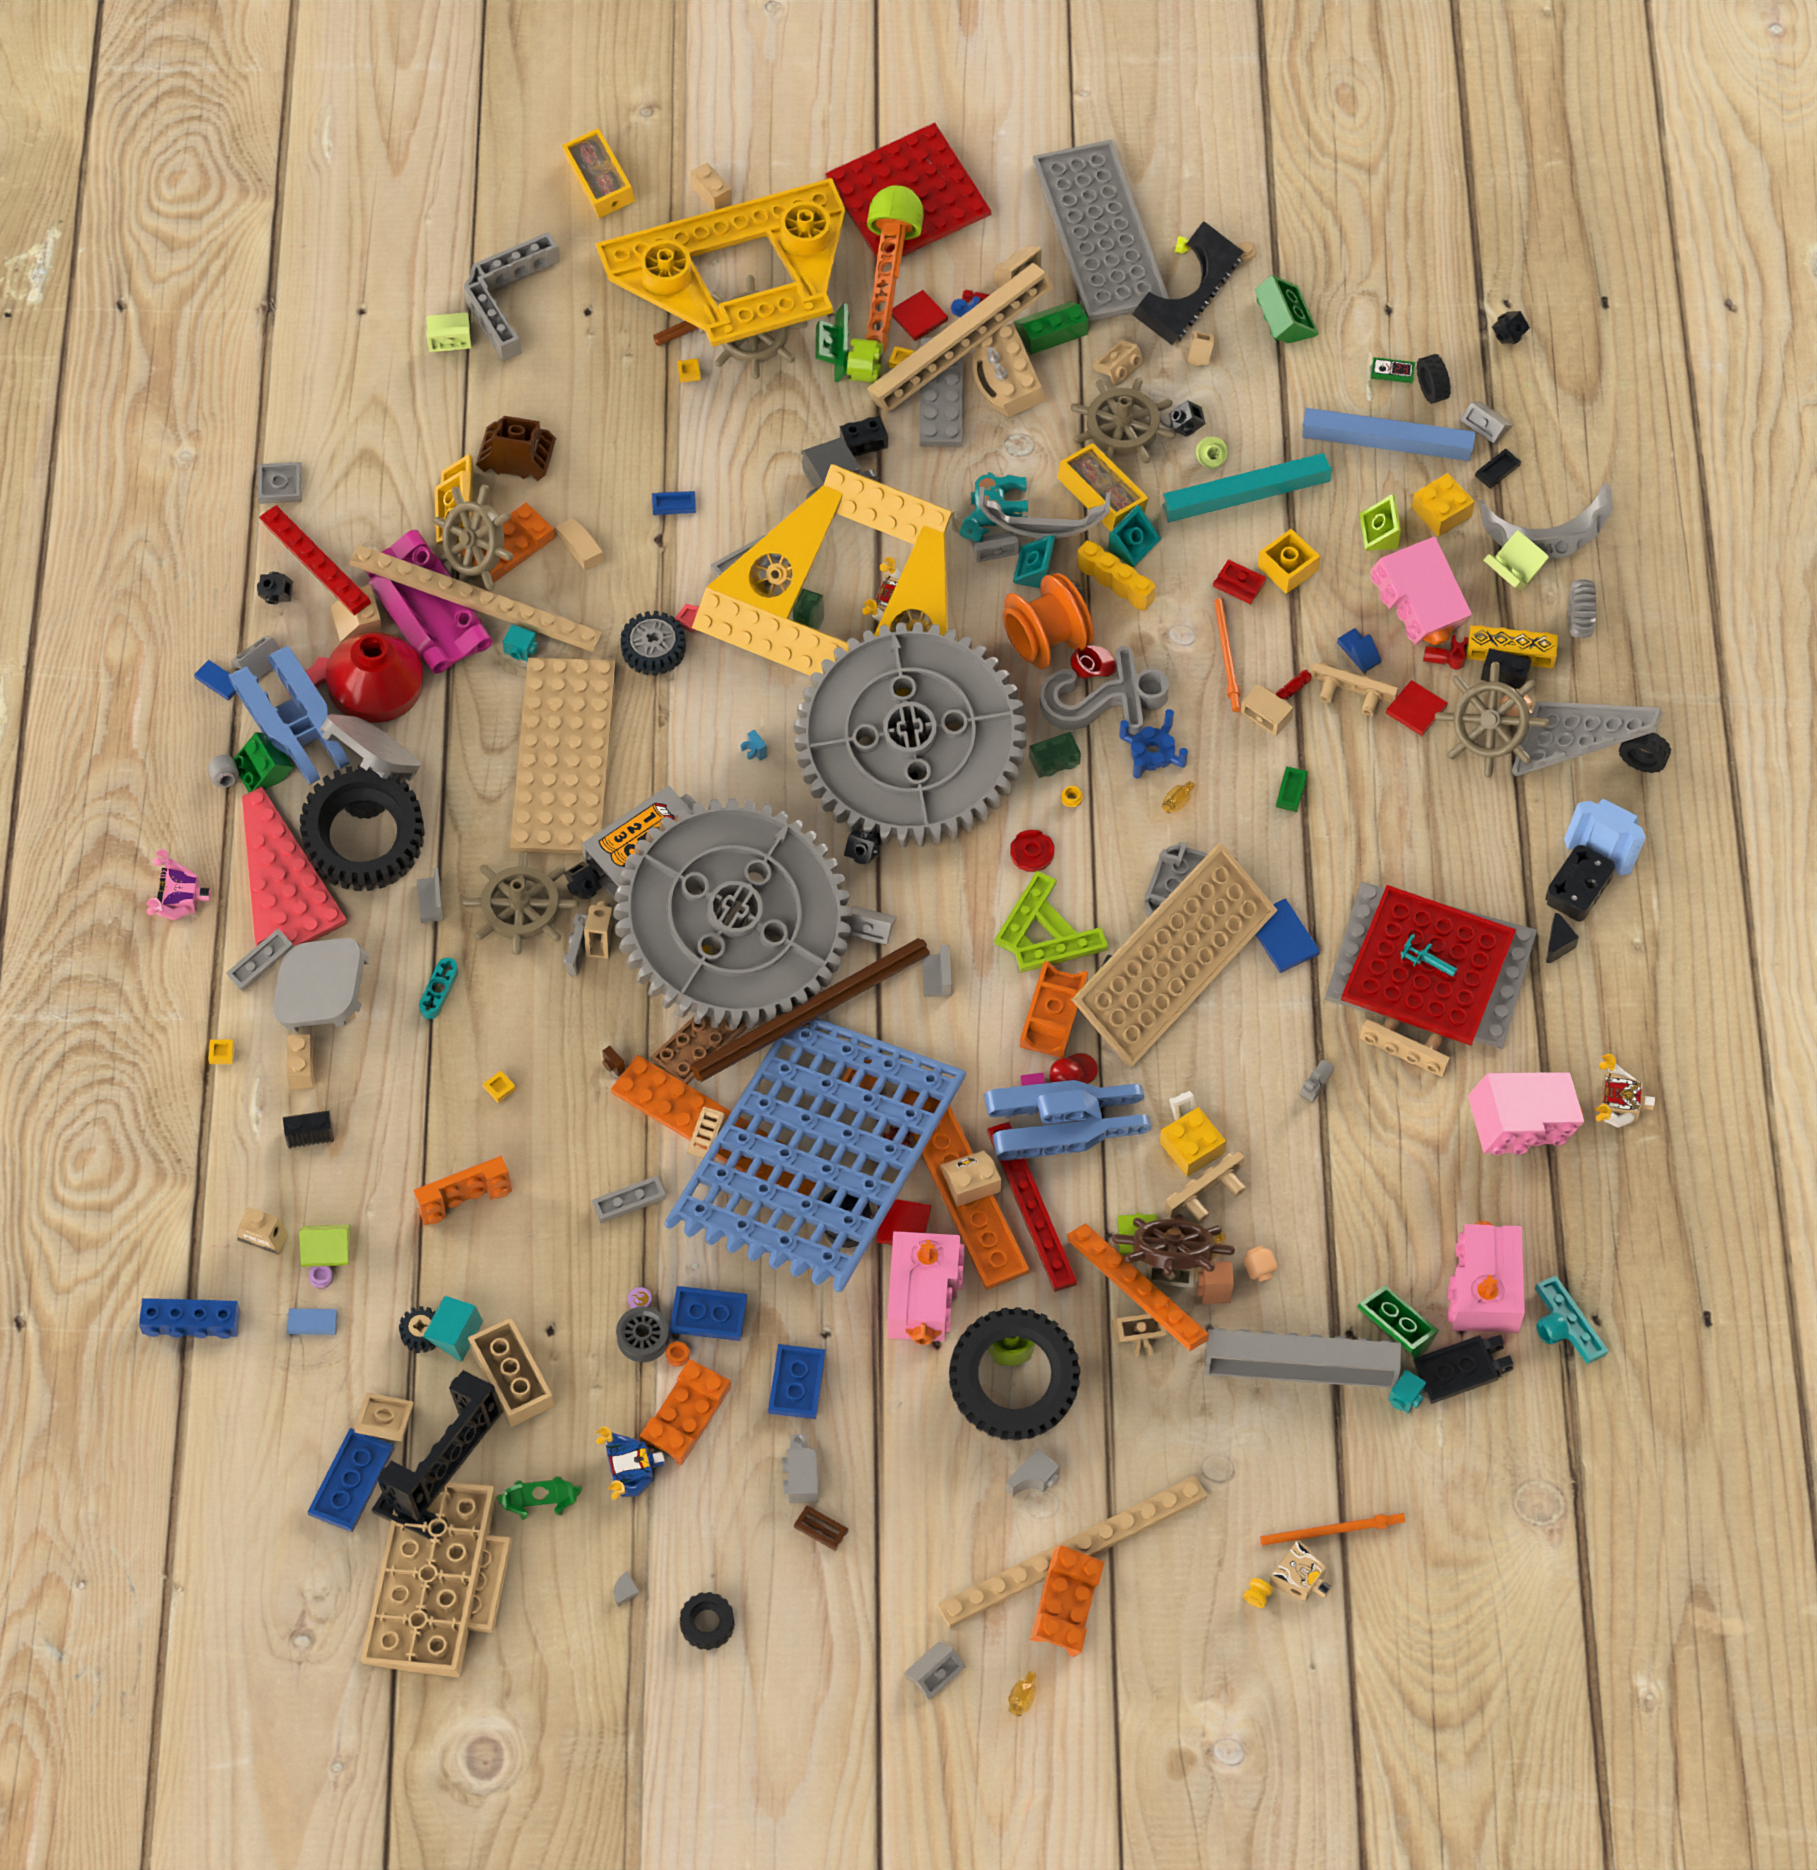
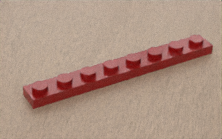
[259,505,371,616]
[987,1122,1077,1292]

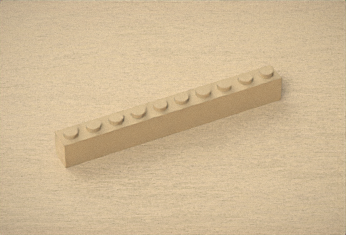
[867,263,1054,413]

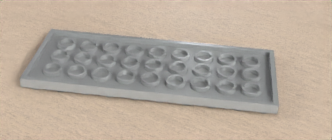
[1033,140,1169,322]

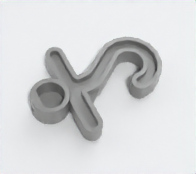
[1040,646,1169,736]

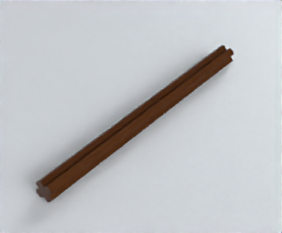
[690,938,930,1082]

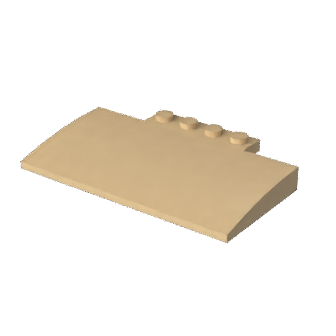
[360,1482,512,1677]

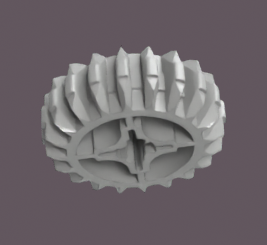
[1568,579,1597,638]

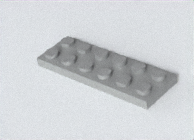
[919,338,963,447]

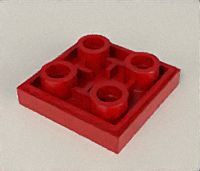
[891,290,948,341]
[1386,680,1448,736]
[876,1199,931,1245]

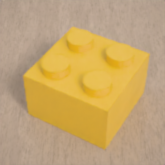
[1411,473,1475,537]
[1257,529,1320,594]
[1159,1107,1226,1177]

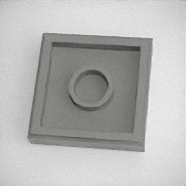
[258,462,302,504]

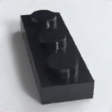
[372,1493,448,1540]

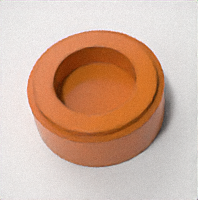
[666,1341,690,1367]

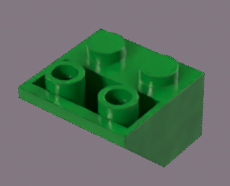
[234,732,294,793]

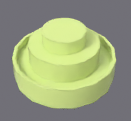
[1196,436,1228,468]

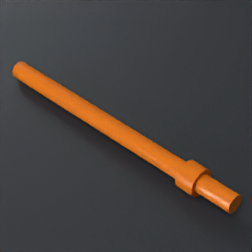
[1214,598,1241,712]
[1260,1513,1405,1546]

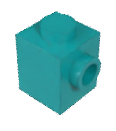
[502,625,539,662]
[1388,1370,1426,1413]

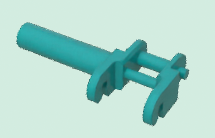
[1400,934,1457,977]

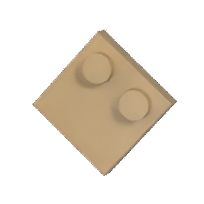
[355,1393,414,1442]

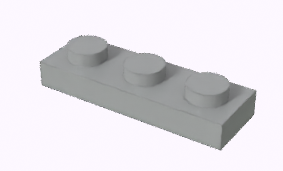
[226,929,294,991]
[592,1176,666,1224]

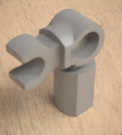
[1300,1060,1334,1102]

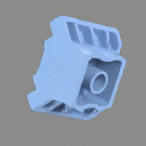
[1564,798,1646,876]

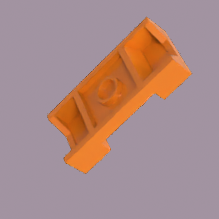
[460,502,555,583]
[1020,961,1088,1058]
[413,1156,512,1226]
[639,1358,731,1466]
[1030,1545,1105,1657]

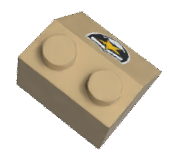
[940,1150,1001,1206]

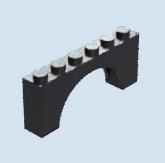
[1132,221,1243,345]

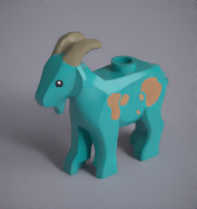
[952,472,1028,542]

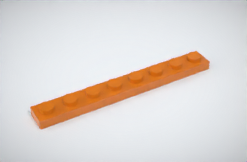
[1067,1223,1209,1351]

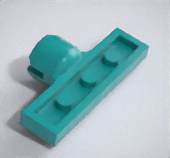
[1534,1275,1609,1364]

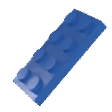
[307,1428,395,1533]

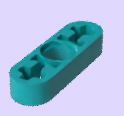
[419,958,458,1019]

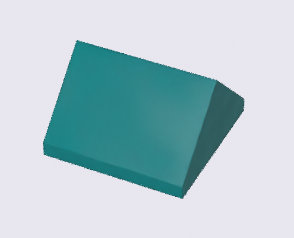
[1108,505,1161,567]
[1013,534,1055,588]
[423,1296,483,1362]

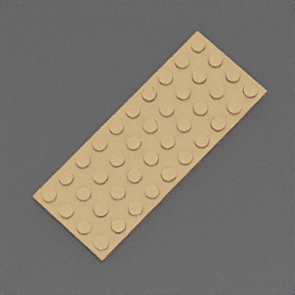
[510,658,616,854]
[1071,843,1277,1067]

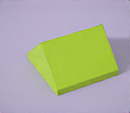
[1359,494,1401,551]
[299,1224,351,1267]

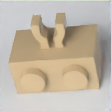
[1111,1314,1167,1358]

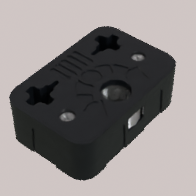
[1545,845,1615,921]

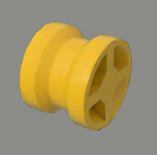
[1243,1578,1273,1608]

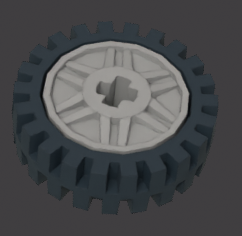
[621,611,686,676]

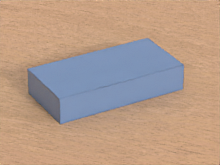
[287,1309,338,1335]

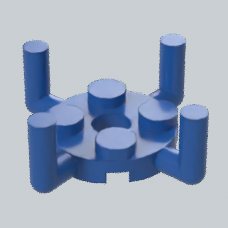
[1119,709,1188,779]

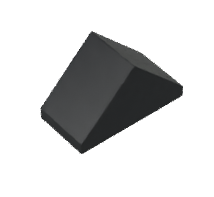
[1546,913,1579,963]

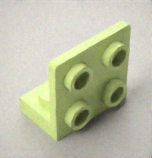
[426,312,471,352]
[1483,530,1549,591]

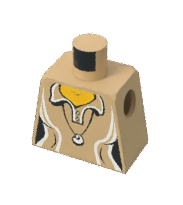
[1269,1540,1332,1601]

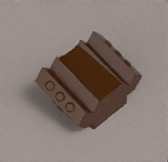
[476,416,556,481]

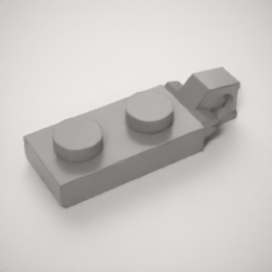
[563,913,587,976]

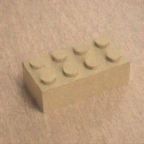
[468,1317,554,1427]

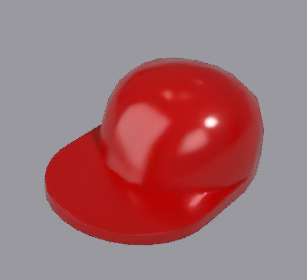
[1070,645,1116,679]
[1049,1053,1098,1084]

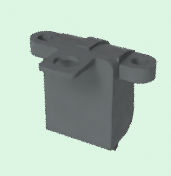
[801,437,878,499]

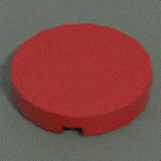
[1010,830,1055,872]

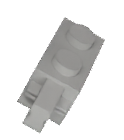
[782,1434,818,1503]

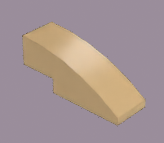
[554,518,604,571]

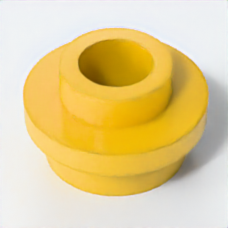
[1061,786,1083,807]

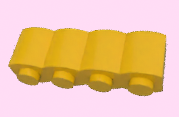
[1077,540,1156,611]

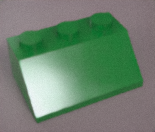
[1254,275,1319,344]
[1013,301,1088,355]
[1357,1285,1439,1359]

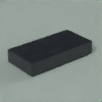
[1475,448,1521,489]

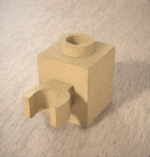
[1188,331,1214,367]

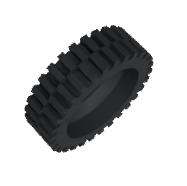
[300,765,425,891]
[949,1307,1080,1441]

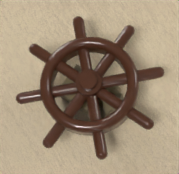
[1112,1214,1235,1288]

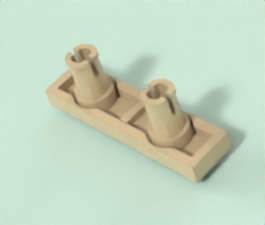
[1311,662,1398,716]
[1359,1017,1450,1077]
[1164,1151,1246,1223]

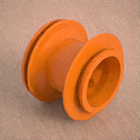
[1003,573,1094,669]

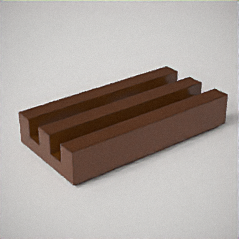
[794,1505,848,1551]

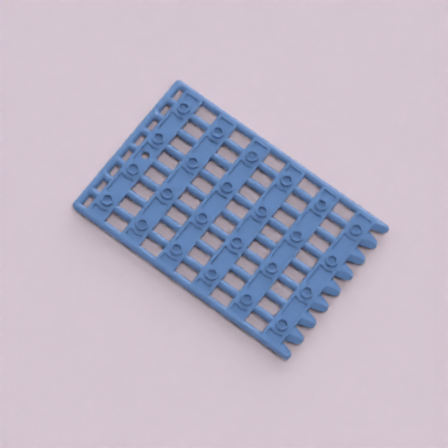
[664,1018,966,1292]

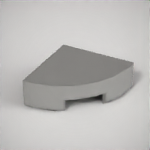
[614,1572,639,1606]

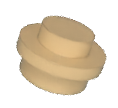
[1237,242,1257,262]

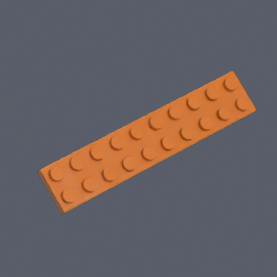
[611,1055,816,1196]
[893,1089,1029,1290]

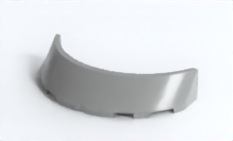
[1478,483,1613,558]
[979,487,1111,538]

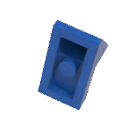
[1337,628,1381,673]

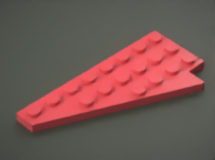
[242,787,347,946]

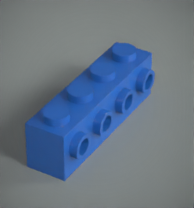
[139,1298,240,1339]

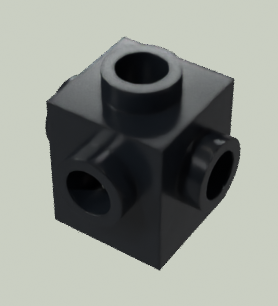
[1492,311,1530,344]
[1169,400,1206,437]
[257,571,293,605]
[844,830,881,864]
[564,862,602,899]

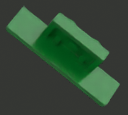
[815,303,850,383]

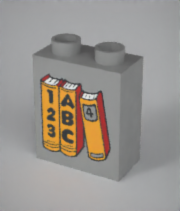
[582,785,697,904]

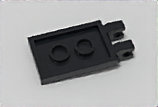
[1413,1334,1514,1404]

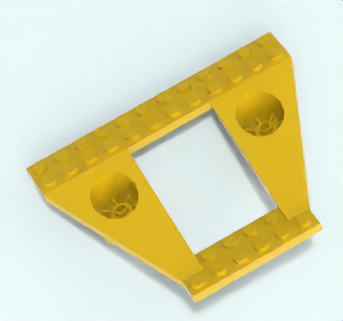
[596,178,845,347]
[692,464,953,697]

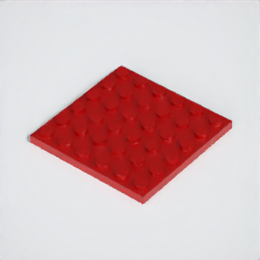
[825,122,992,260]
[1341,885,1516,1046]

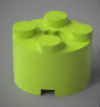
[847,338,883,383]
[988,1337,1035,1366]

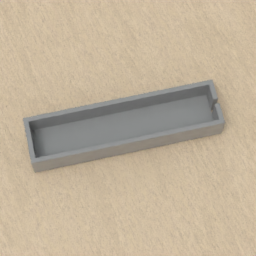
[1204,1328,1401,1388]

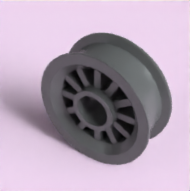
[616,1306,670,1362]

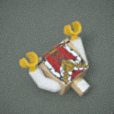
[862,557,922,623]
[1595,1054,1655,1128]

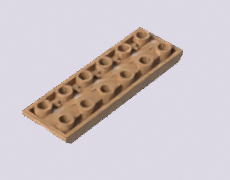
[651,1016,748,1085]

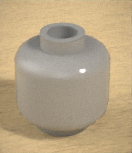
[208,755,239,788]

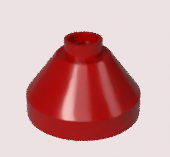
[326,632,423,723]

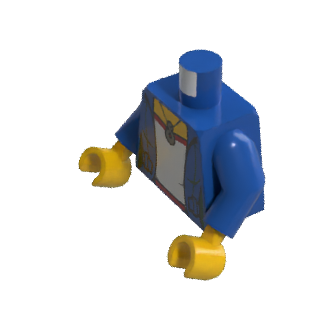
[596,1426,665,1500]

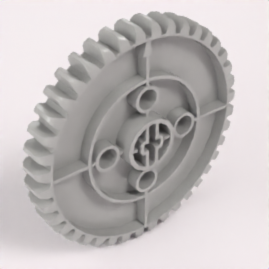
[794,622,1027,847]
[613,798,852,1030]

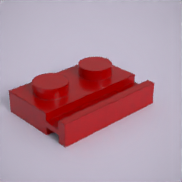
[1213,559,1267,605]

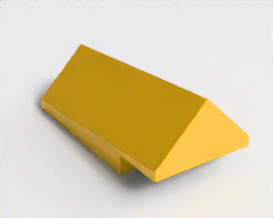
[435,454,474,545]

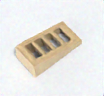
[687,1107,725,1158]

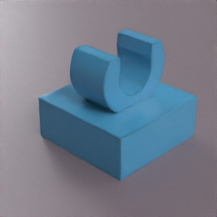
[740,730,767,761]

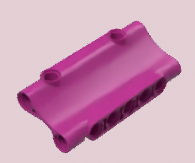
[365,530,493,674]

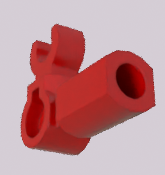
[1423,635,1468,670]

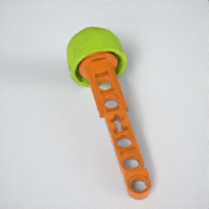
[866,185,923,354]

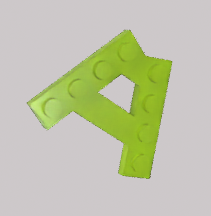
[994,871,1108,973]

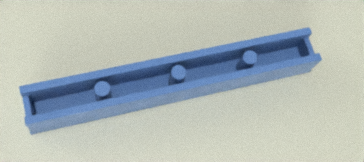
[1302,408,1475,461]

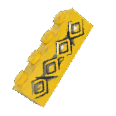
[1466,625,1558,669]

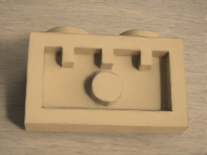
[1093,339,1144,386]

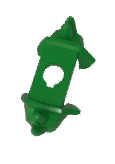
[497,1476,582,1520]

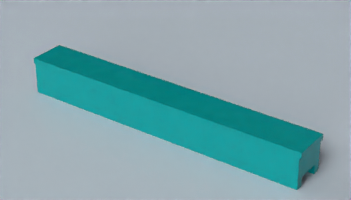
[1162,453,1332,523]

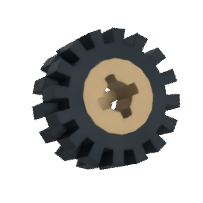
[399,1306,436,1353]

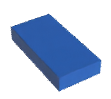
[652,491,696,515]
[194,660,236,701]

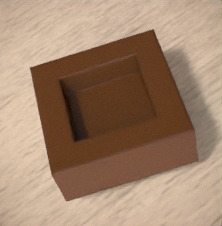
[602,1045,625,1076]

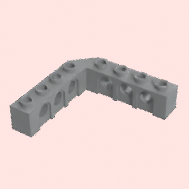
[464,232,560,361]

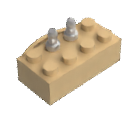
[973,323,1047,418]

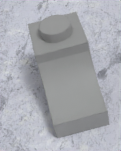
[1005,1449,1060,1497]

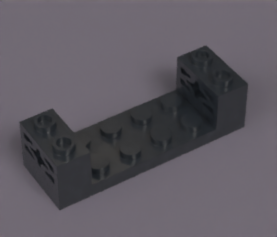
[377,1370,503,1521]

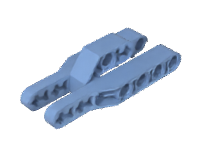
[228,646,350,785]
[984,1080,1151,1160]

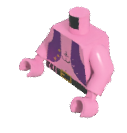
[146,849,211,920]

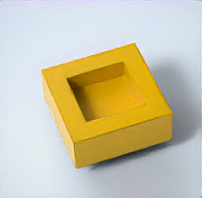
[888,346,915,368]
[677,358,701,383]
[208,1039,234,1064]
[483,1070,516,1103]

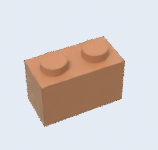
[1197,1261,1234,1304]

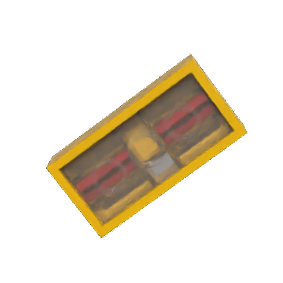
[562,128,636,218]
[1057,443,1148,532]

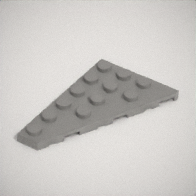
[1512,701,1663,776]

